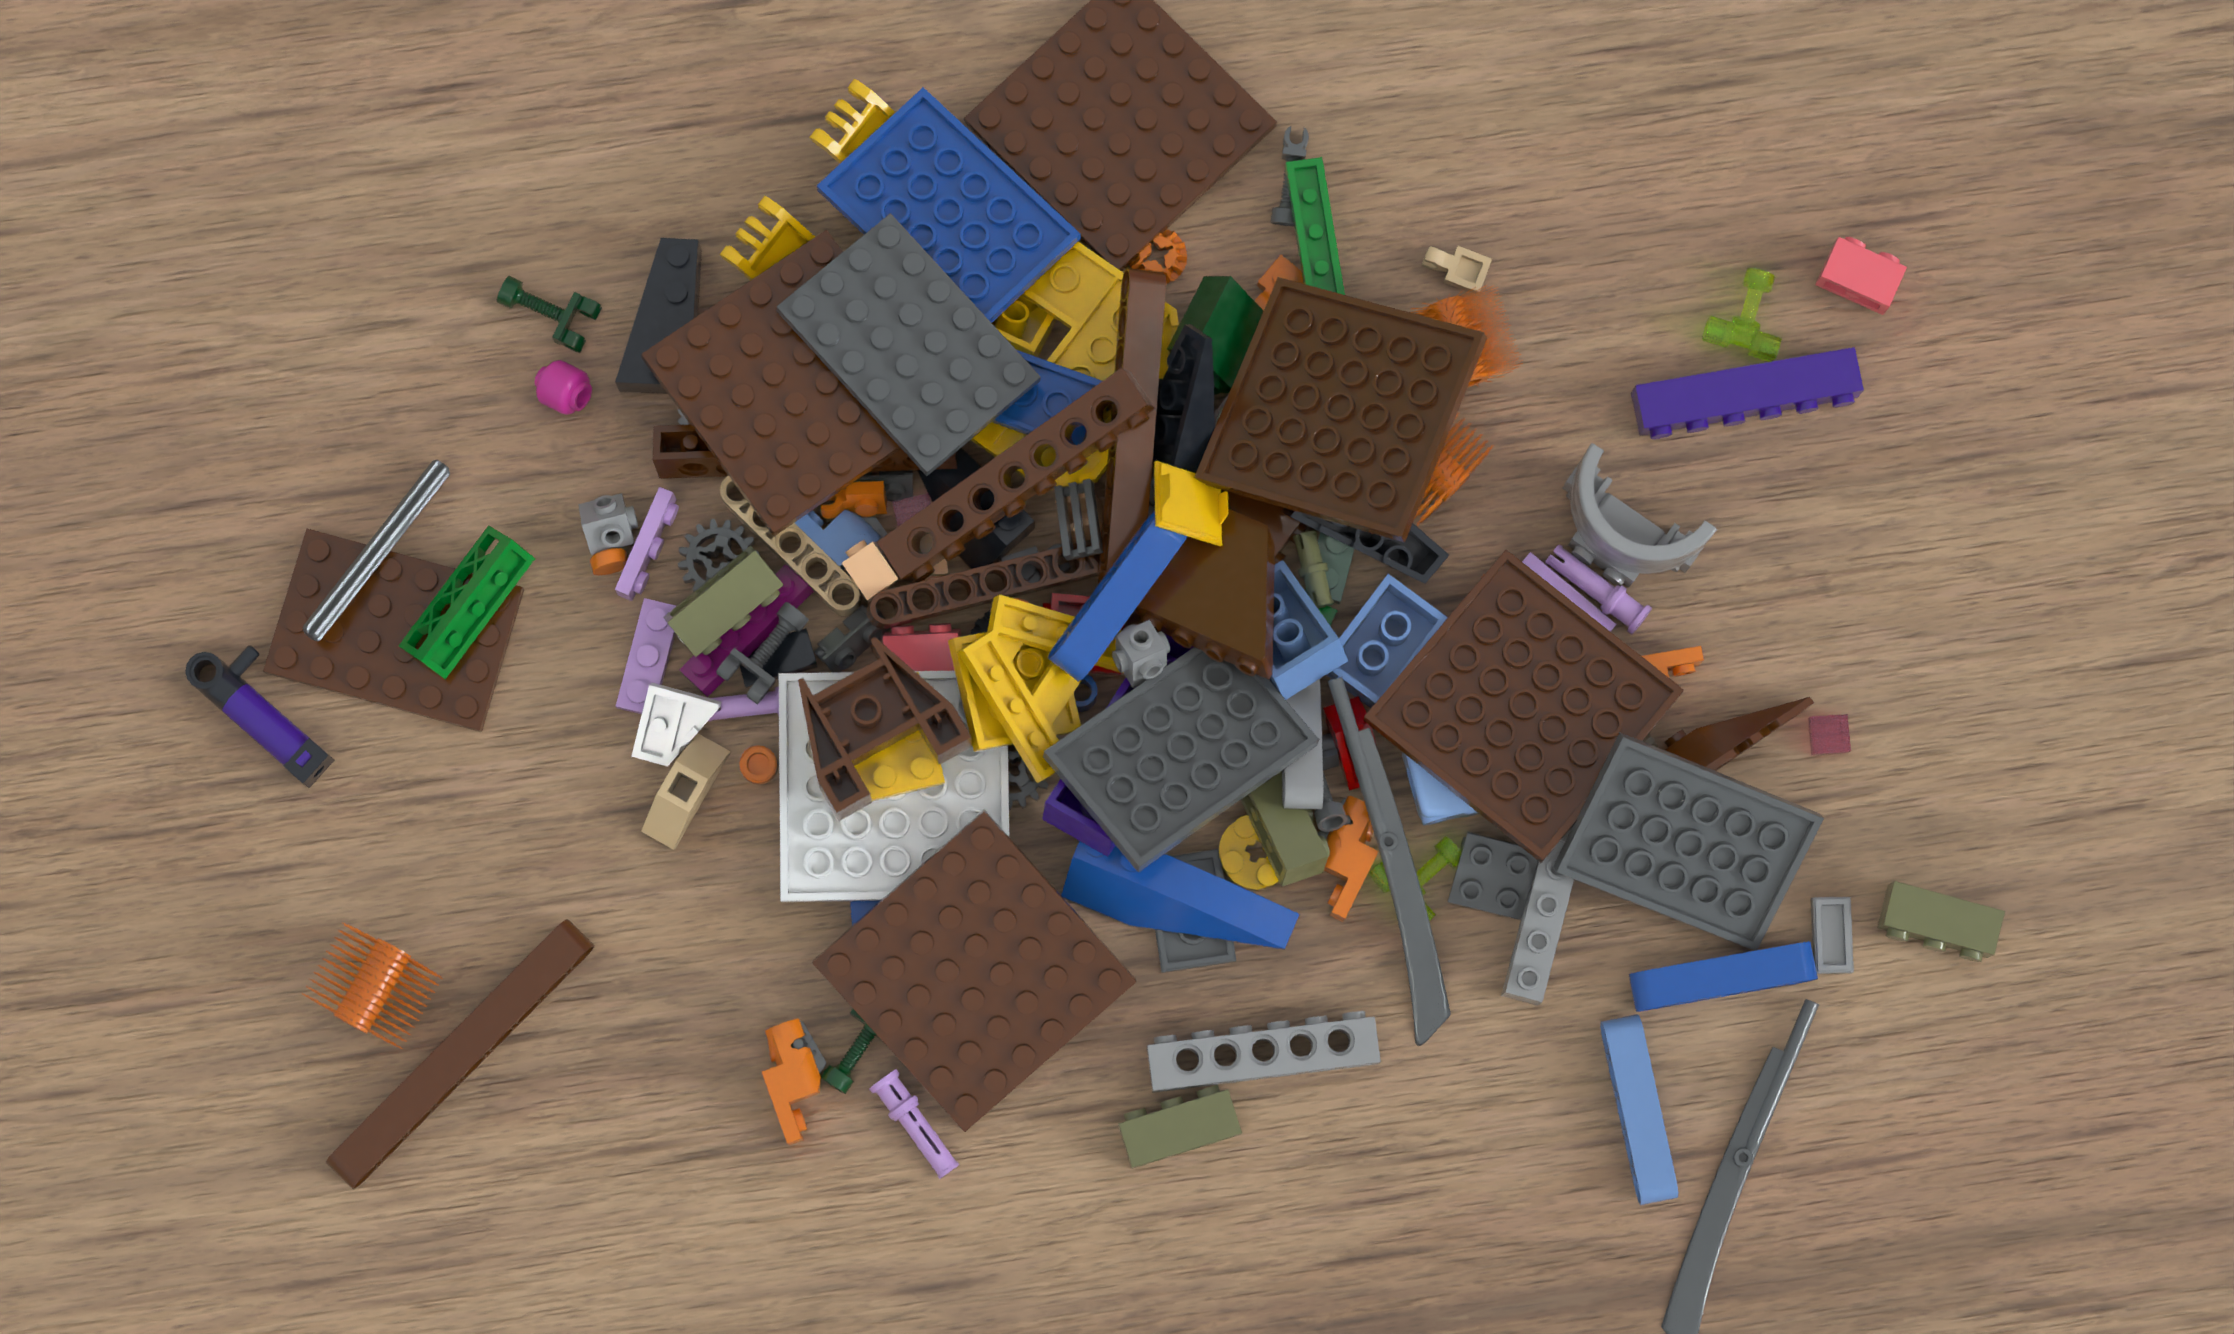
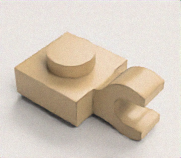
[1422,246,1492,296]

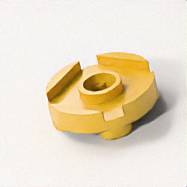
[1219,815,1279,891]

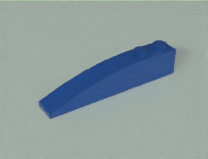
[1061,841,1299,950]

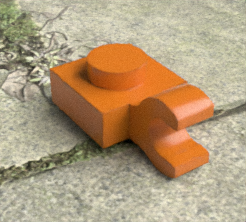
[1254,255,1304,310]
[821,481,887,519]

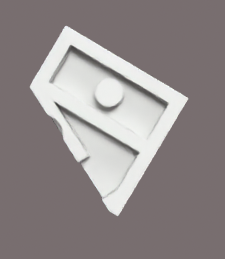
[631,682,722,767]

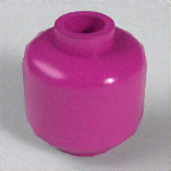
[535,360,592,415]

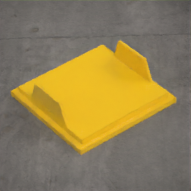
[1154,461,1229,546]

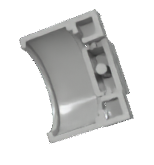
[1562,443,1717,587]

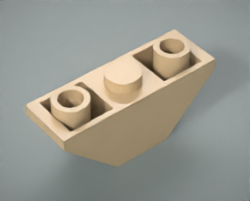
[641,733,731,851]

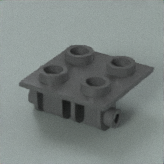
[1448,832,1538,920]

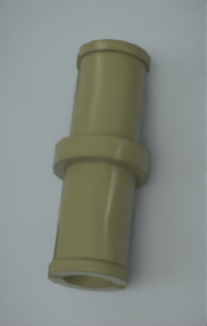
[1293,531,1334,609]

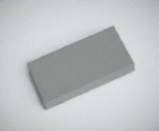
[1811,897,1854,974]

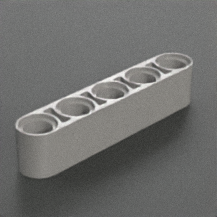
[1282,679,1324,809]

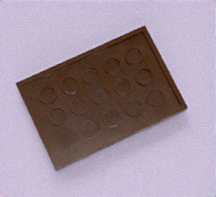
[263,528,524,732]

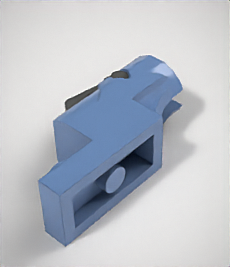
[795,510,888,571]

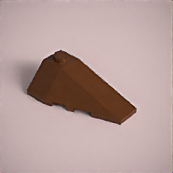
[1664,697,1814,771]

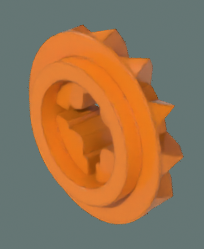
[1129,229,1187,284]

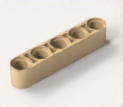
[720,476,862,616]

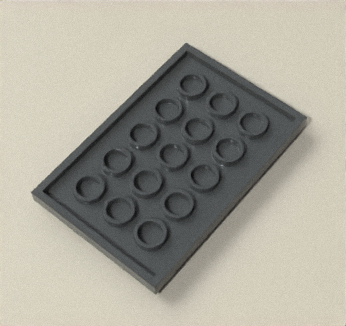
[776,213,1041,476]
[1043,647,1319,872]
[1553,732,1824,951]

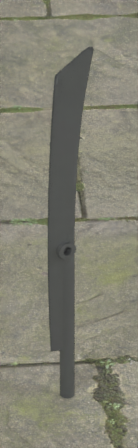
[1328,676,1451,1046]
[1661,999,1819,1334]

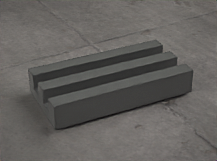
[1054,479,1103,561]

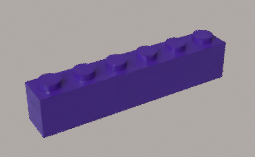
[1631,347,1864,439]

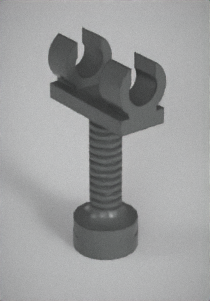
[1270,125,1309,227]
[716,602,809,705]
[1314,733,1347,832]

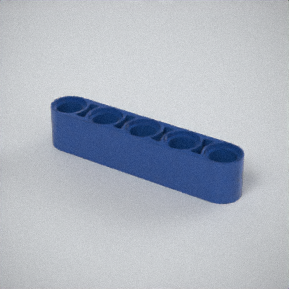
[1048,511,1187,682]
[1629,942,1818,1012]

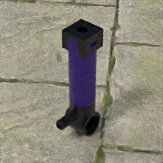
[185,645,335,788]

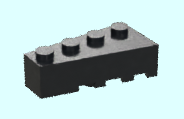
[615,238,702,394]
[1281,508,1449,584]

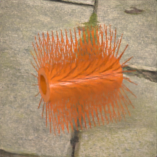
[1410,285,1523,388]
[1415,412,1494,526]
[301,923,443,1049]

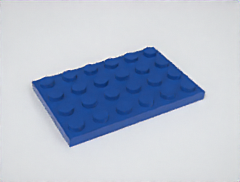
[817,87,1081,323]

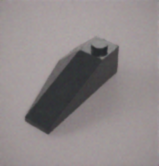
[1152,324,1215,473]

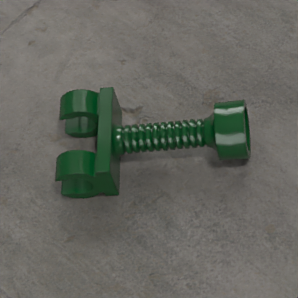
[496,276,602,353]
[821,1009,877,1094]

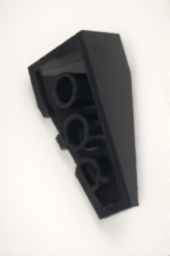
[917,448,1035,569]

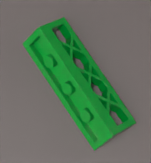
[1285,157,1345,295]
[399,525,536,679]

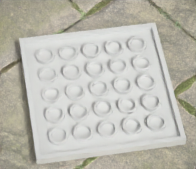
[779,671,1009,902]

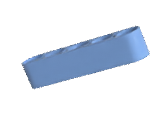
[1600,1014,1678,1205]

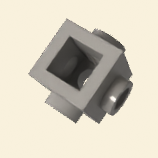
[578,493,639,555]
[1112,620,1170,688]

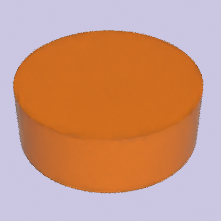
[590,548,628,576]
[739,745,778,784]

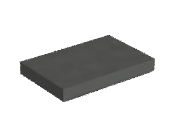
[1155,849,1236,973]

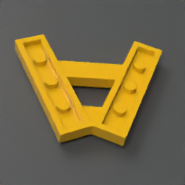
[958,595,1123,783]

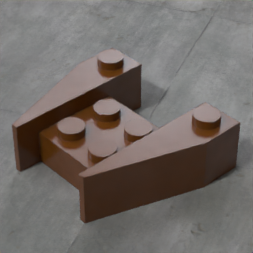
[798,637,972,822]

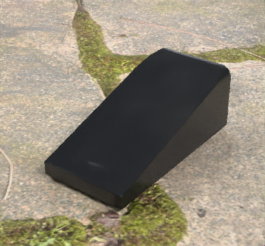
[740,628,818,688]

